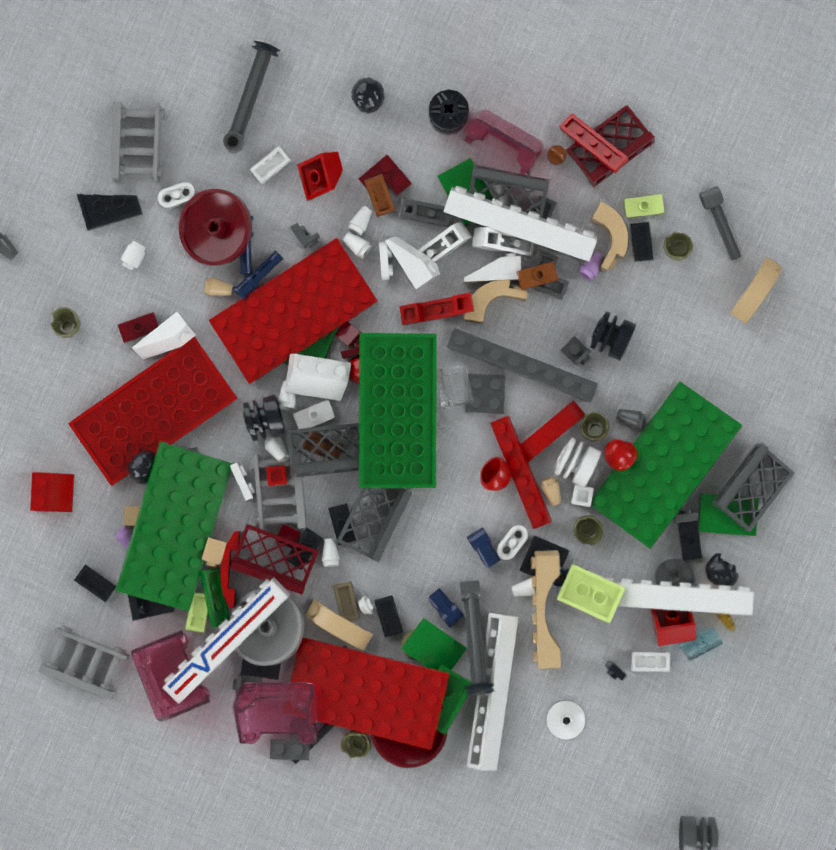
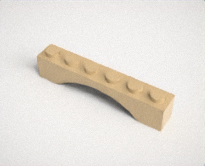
[531,551,561,669]

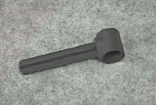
[699,186,741,260]

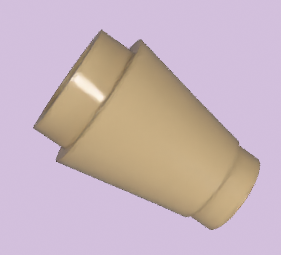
[204,277,232,296]
[540,476,562,506]

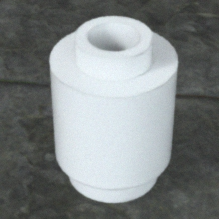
[120,241,146,270]

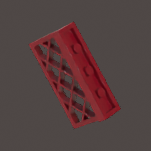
[566,105,655,188]
[230,523,319,595]

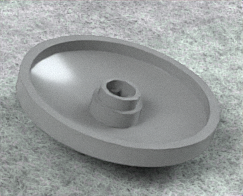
[230,589,304,666]

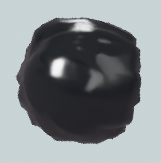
[351,77,385,114]
[127,450,156,485]
[705,553,739,586]

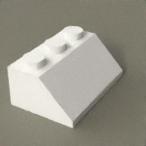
[285,354,351,401]

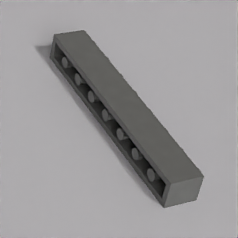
[447,328,598,403]

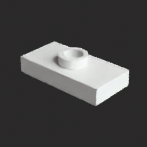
[249,146,291,185]
[293,400,336,429]
[631,651,670,672]

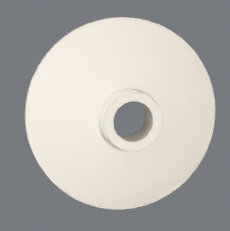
[547,700,585,739]

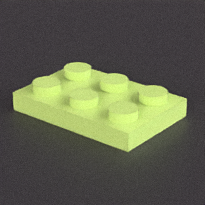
[557,564,626,623]

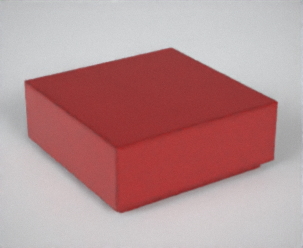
[266,465,287,486]

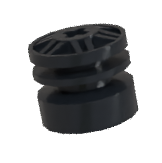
[429,89,469,135]
[590,311,636,361]
[243,395,285,441]

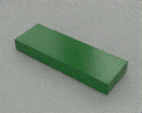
[200,567,230,628]

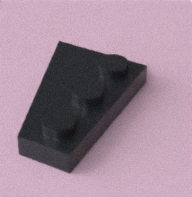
[77,194,143,231]

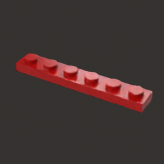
[490,415,552,530]

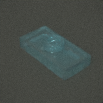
[680,627,723,661]

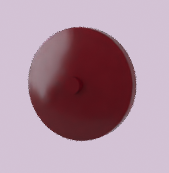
[179,189,252,266]
[371,730,448,768]

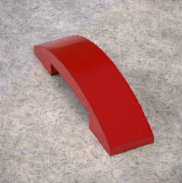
[399,292,474,325]
[521,400,586,462]
[221,531,241,608]

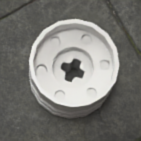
[554,438,601,488]

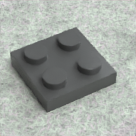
[465,374,505,414]

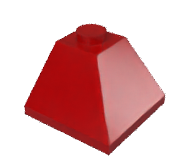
[297,152,343,201]

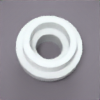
[358,596,375,615]

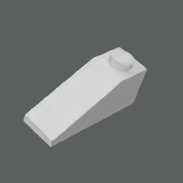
[419,221,472,263]
[472,227,534,257]
[385,236,440,289]
[464,253,521,284]
[132,312,196,359]

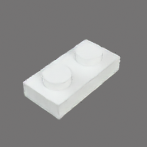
[230,463,256,501]

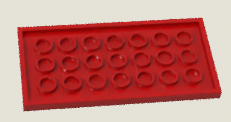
[208,238,378,385]
[68,336,238,486]
[283,637,450,750]

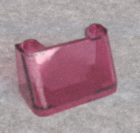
[462,110,544,175]
[131,630,210,722]
[233,682,317,744]

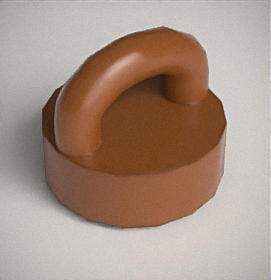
[547,145,567,165]

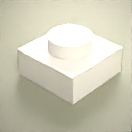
[571,485,594,507]

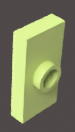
[624,194,664,219]
[185,592,208,634]

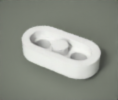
[158,182,196,209]
[379,242,393,280]
[497,525,528,560]

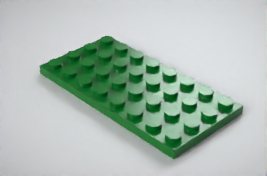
[359,333,437,488]
[591,381,743,550]
[115,442,233,611]

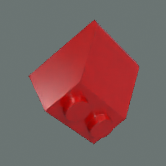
[30,472,74,512]
[650,608,696,646]

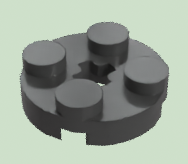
[655,559,694,587]

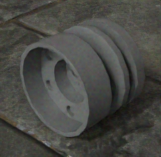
[679,816,719,850]

